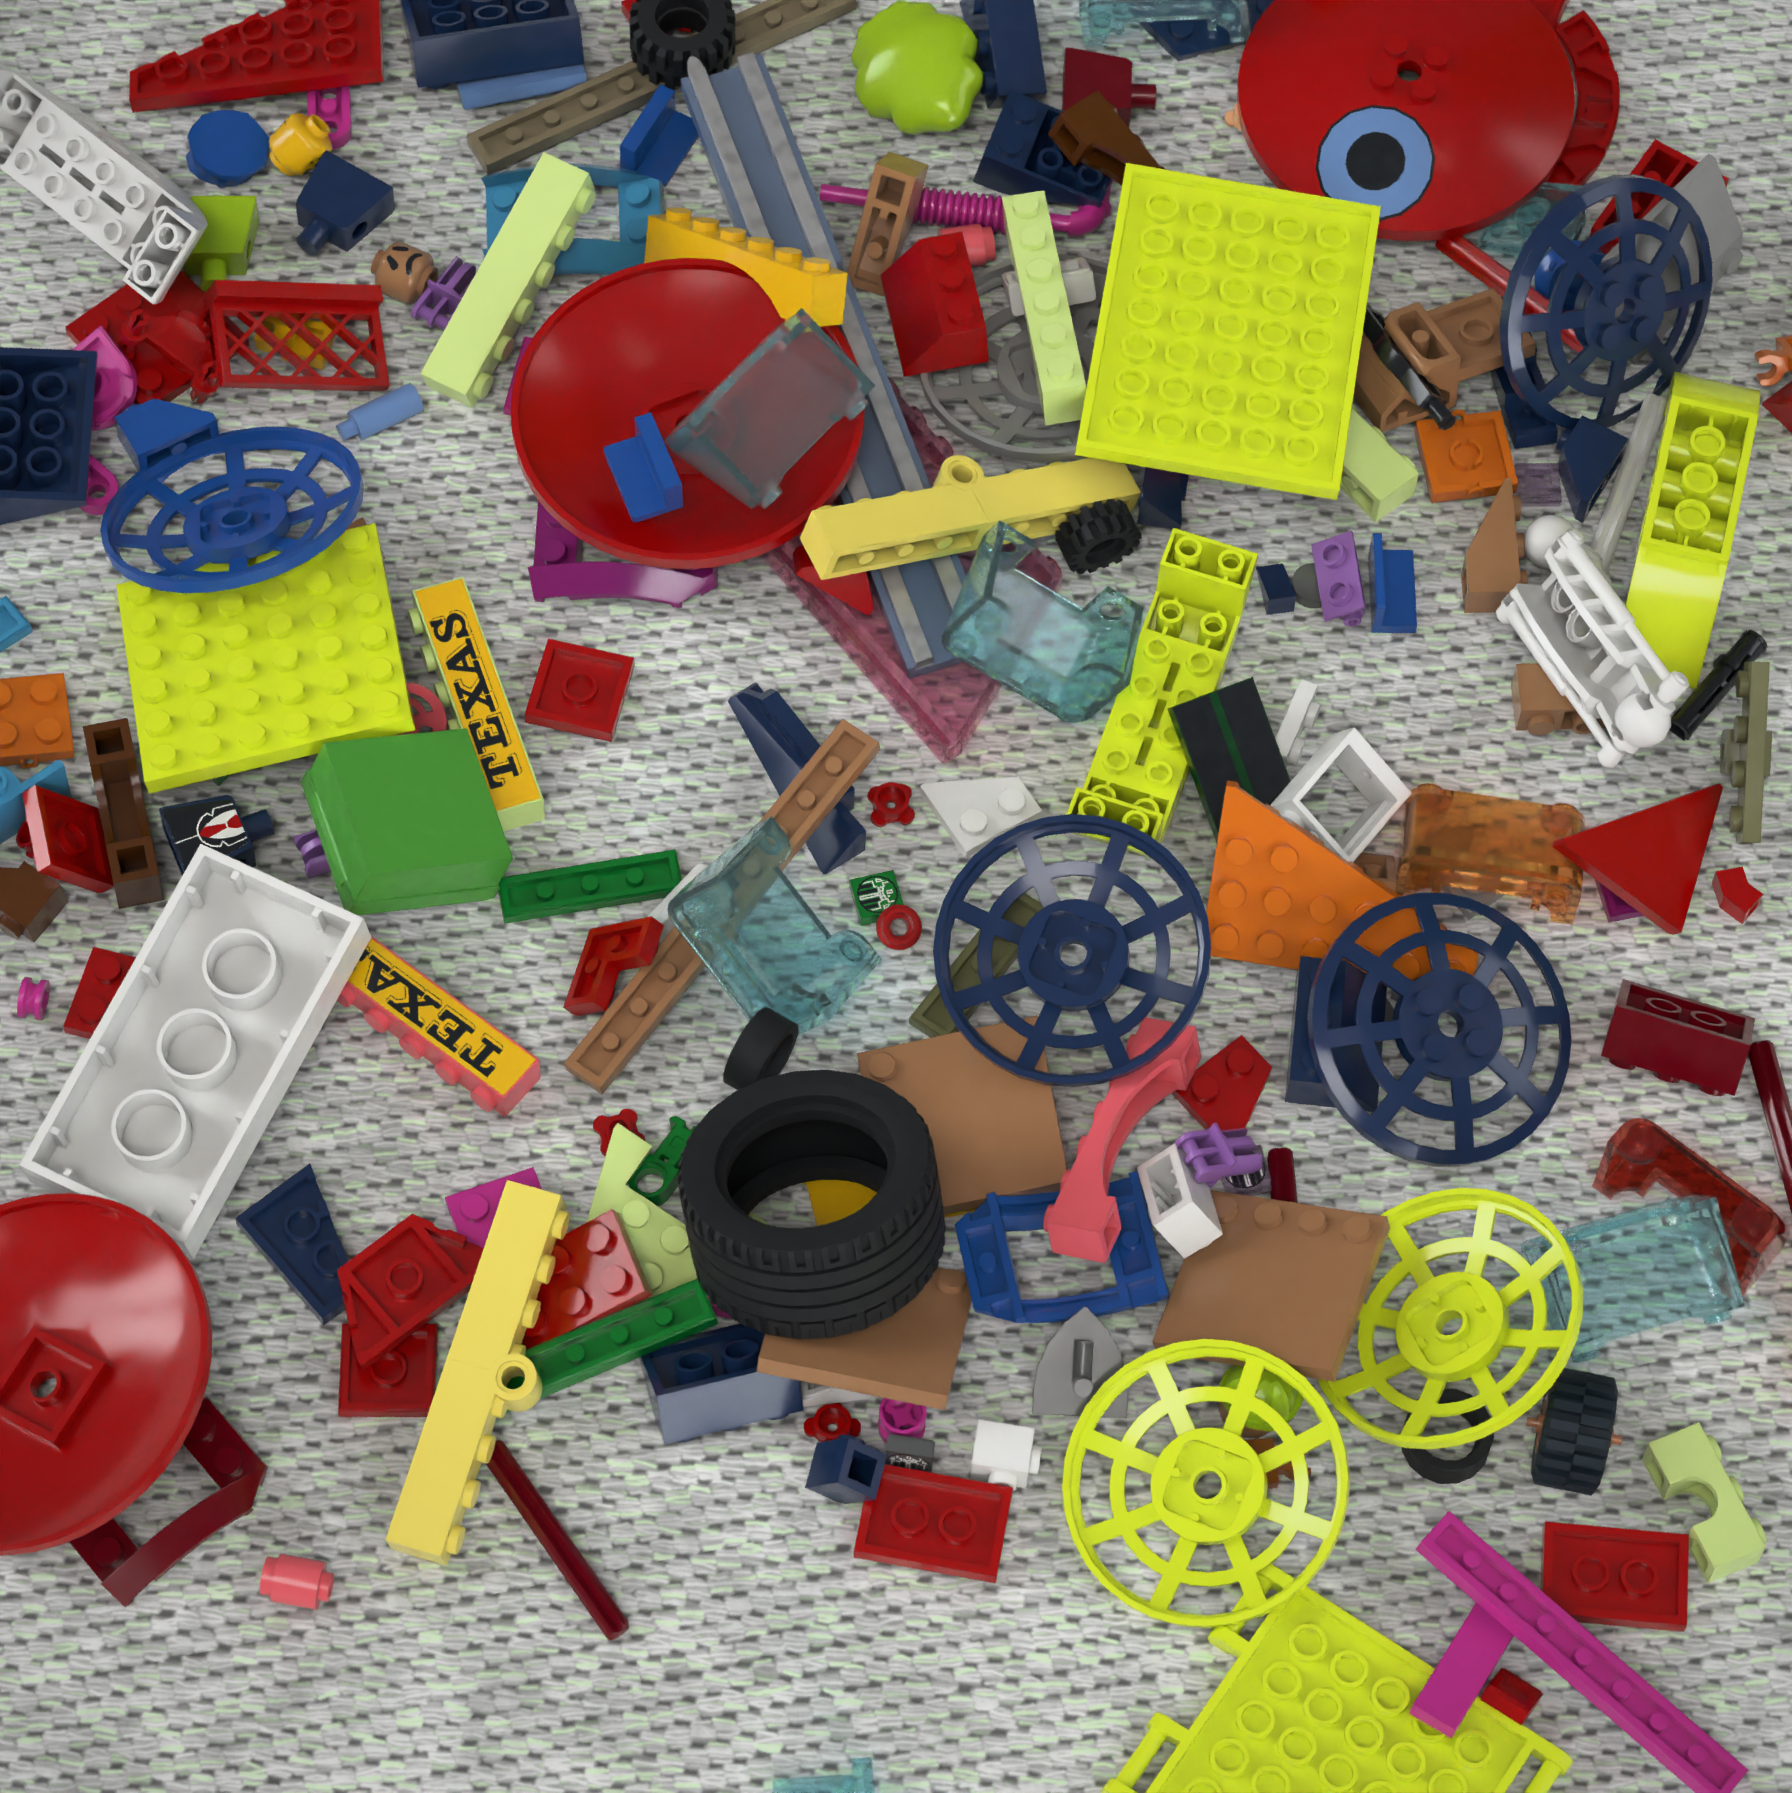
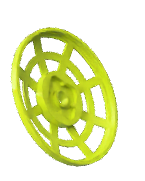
[1318,1188,1583,1450]
[1062,1339,1350,1628]

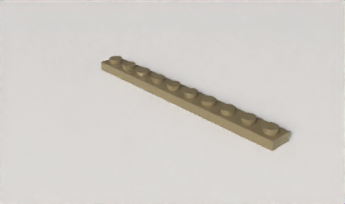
[467,0,856,175]

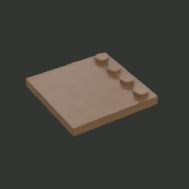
[857,1015,1068,1215]
[1152,1190,1390,1382]
[756,1267,972,1410]

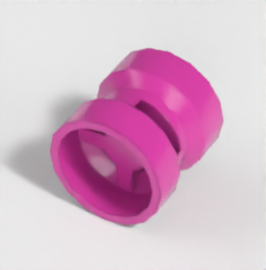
[878,1398,927,1443]

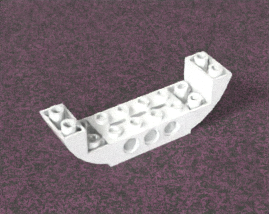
[0,63,207,305]

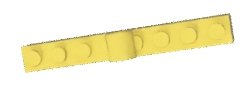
[800,455,1141,580]
[385,1180,570,1566]

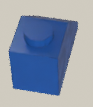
[114,399,219,471]

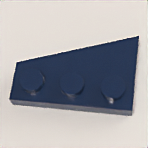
[235,1163,348,1326]

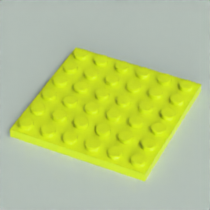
[116,523,415,794]

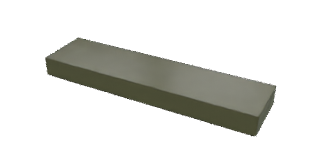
[909,893,1043,1038]

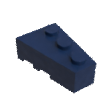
[959,0,1047,109]

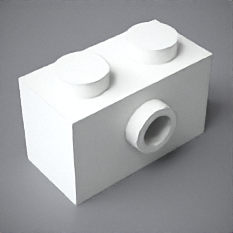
[1137,1143,1223,1259]

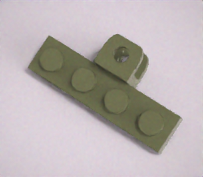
[1720,661,1772,843]

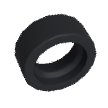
[723,1007,798,1090]
[1402,1389,1494,1484]

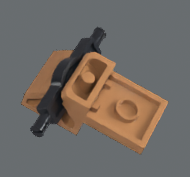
[1353,288,1536,432]

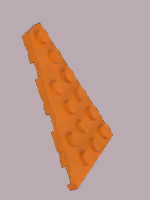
[1206,781,1478,983]

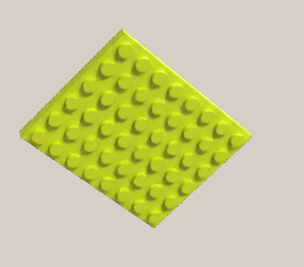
[1075,163,1381,500]

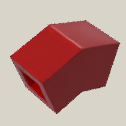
[1712,867,1763,924]

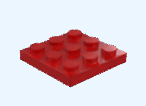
[65,270,250,404]

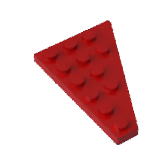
[129,0,384,113]

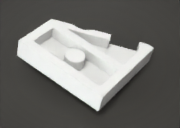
[920,777,1042,858]

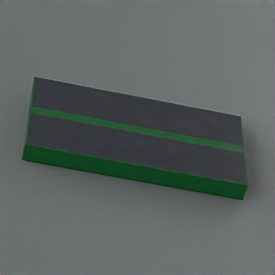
[1168,677,1291,843]

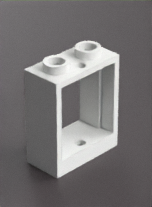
[1270,727,1412,862]

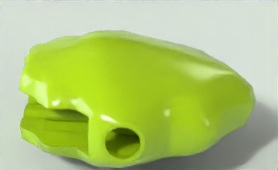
[851,0,984,135]

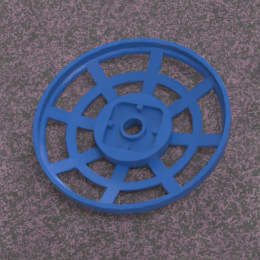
[100,426,364,593]

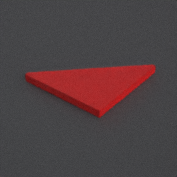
[1552,783,1723,935]

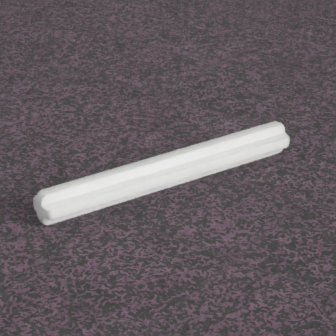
[1590,393,1667,574]

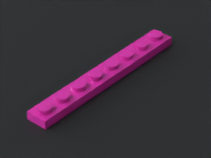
[1415,1511,1749,1793]

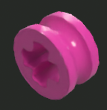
[17,977,50,1021]

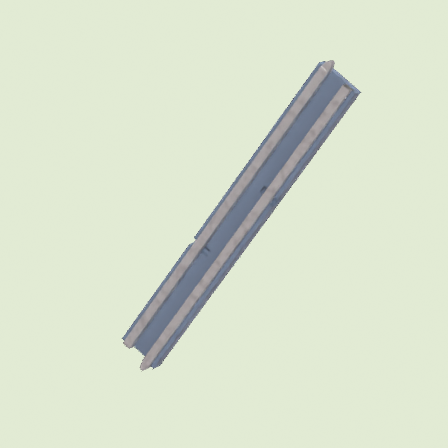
[681,52,992,680]

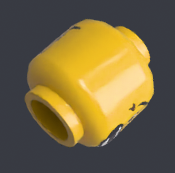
[269,113,332,177]

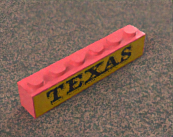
[337,936,541,1117]

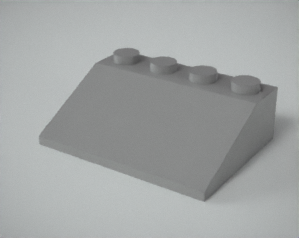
[1601,153,1743,365]

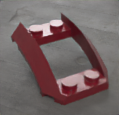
[69,1396,268,1607]

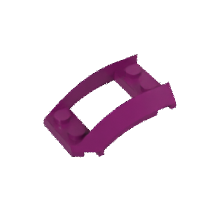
[528,500,718,608]

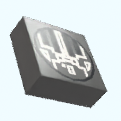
[885,1434,935,1472]

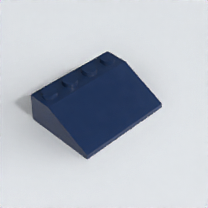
[400,0,584,89]
[0,347,98,525]

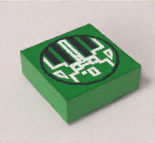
[849,870,904,926]

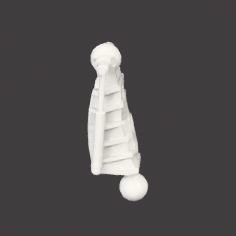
[1496,515,1689,768]

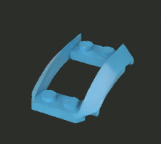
[481,163,665,275]

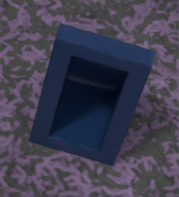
[1256,563,1296,615]

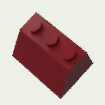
[1601,979,1755,1096]

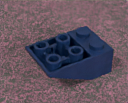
[973,90,1111,207]

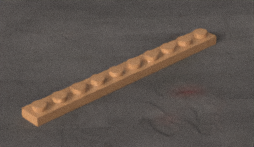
[564,719,880,1095]

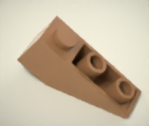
[1461,478,1528,613]
[1511,663,1606,735]

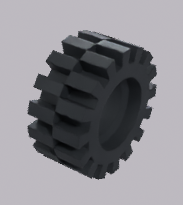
[1055,499,1141,574]

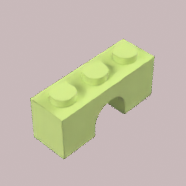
[1642,1422,1766,1584]

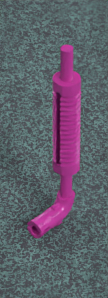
[819,179,1113,237]

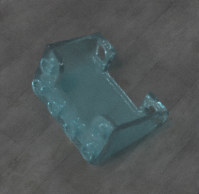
[942,520,1144,723]

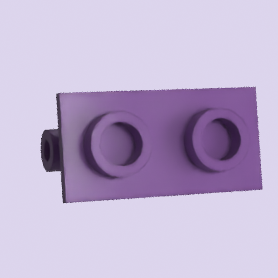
[1311,531,1366,627]

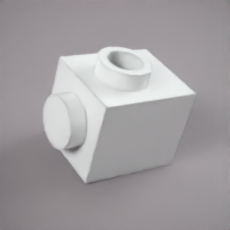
[969,1419,1042,1491]

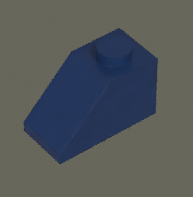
[1555,415,1629,523]

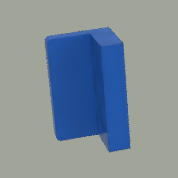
[620,84,699,187]
[603,412,683,522]
[1368,533,1417,633]

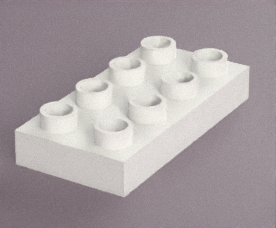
[19,844,371,1259]

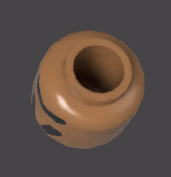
[371,242,438,304]

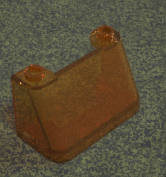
[1396,783,1585,925]

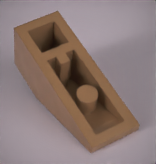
[847,152,929,296]

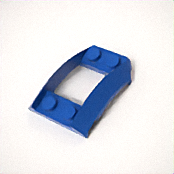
[955,1171,1170,1323]

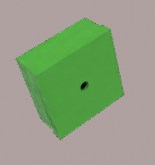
[301,728,513,915]

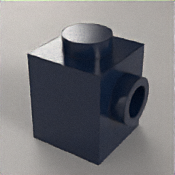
[805,1435,887,1504]

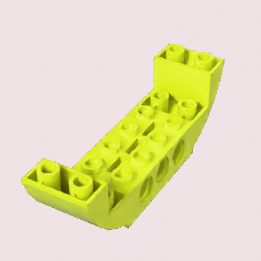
[1625,372,1761,689]
[1066,528,1258,858]

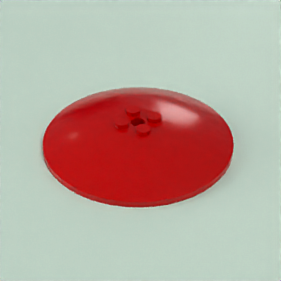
[0,1193,212,1556]

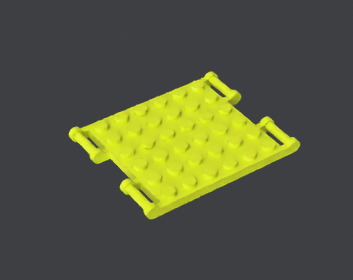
[1101,1564,1573,1793]

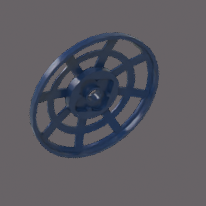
[1500,174,1712,429]
[933,814,1212,1087]
[1307,893,1571,1167]

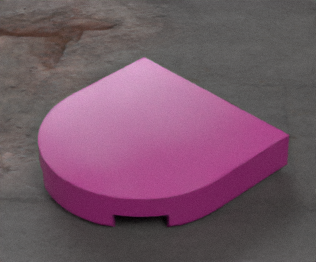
[72,325,137,431]

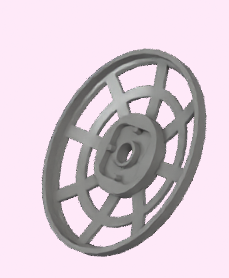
[919,254,1108,462]

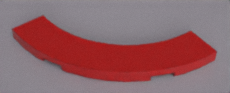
[1540,10,1620,206]

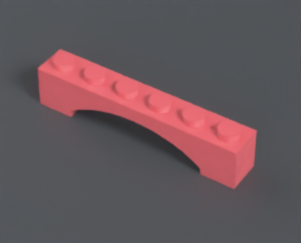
[1043,1017,1201,1263]

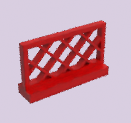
[203,280,390,391]

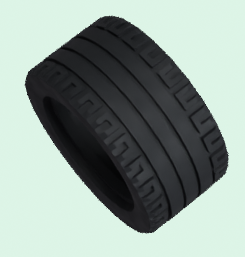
[677,1070,946,1339]

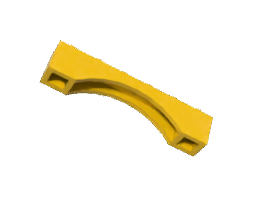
[644,207,848,328]

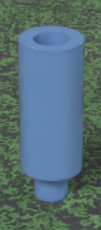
[336,383,424,441]

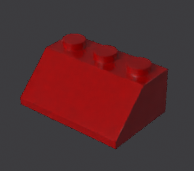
[880,231,989,377]

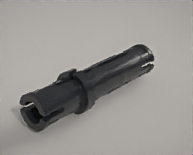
[1669,630,1768,741]

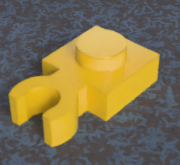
[254,317,336,370]

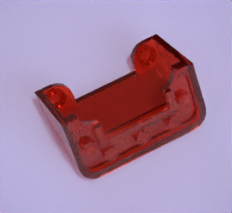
[1592,1118,1790,1298]

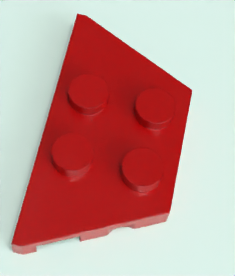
[337,1214,484,1372]

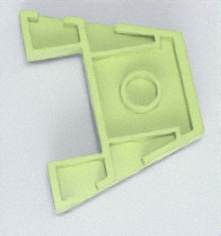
[586,1123,769,1303]

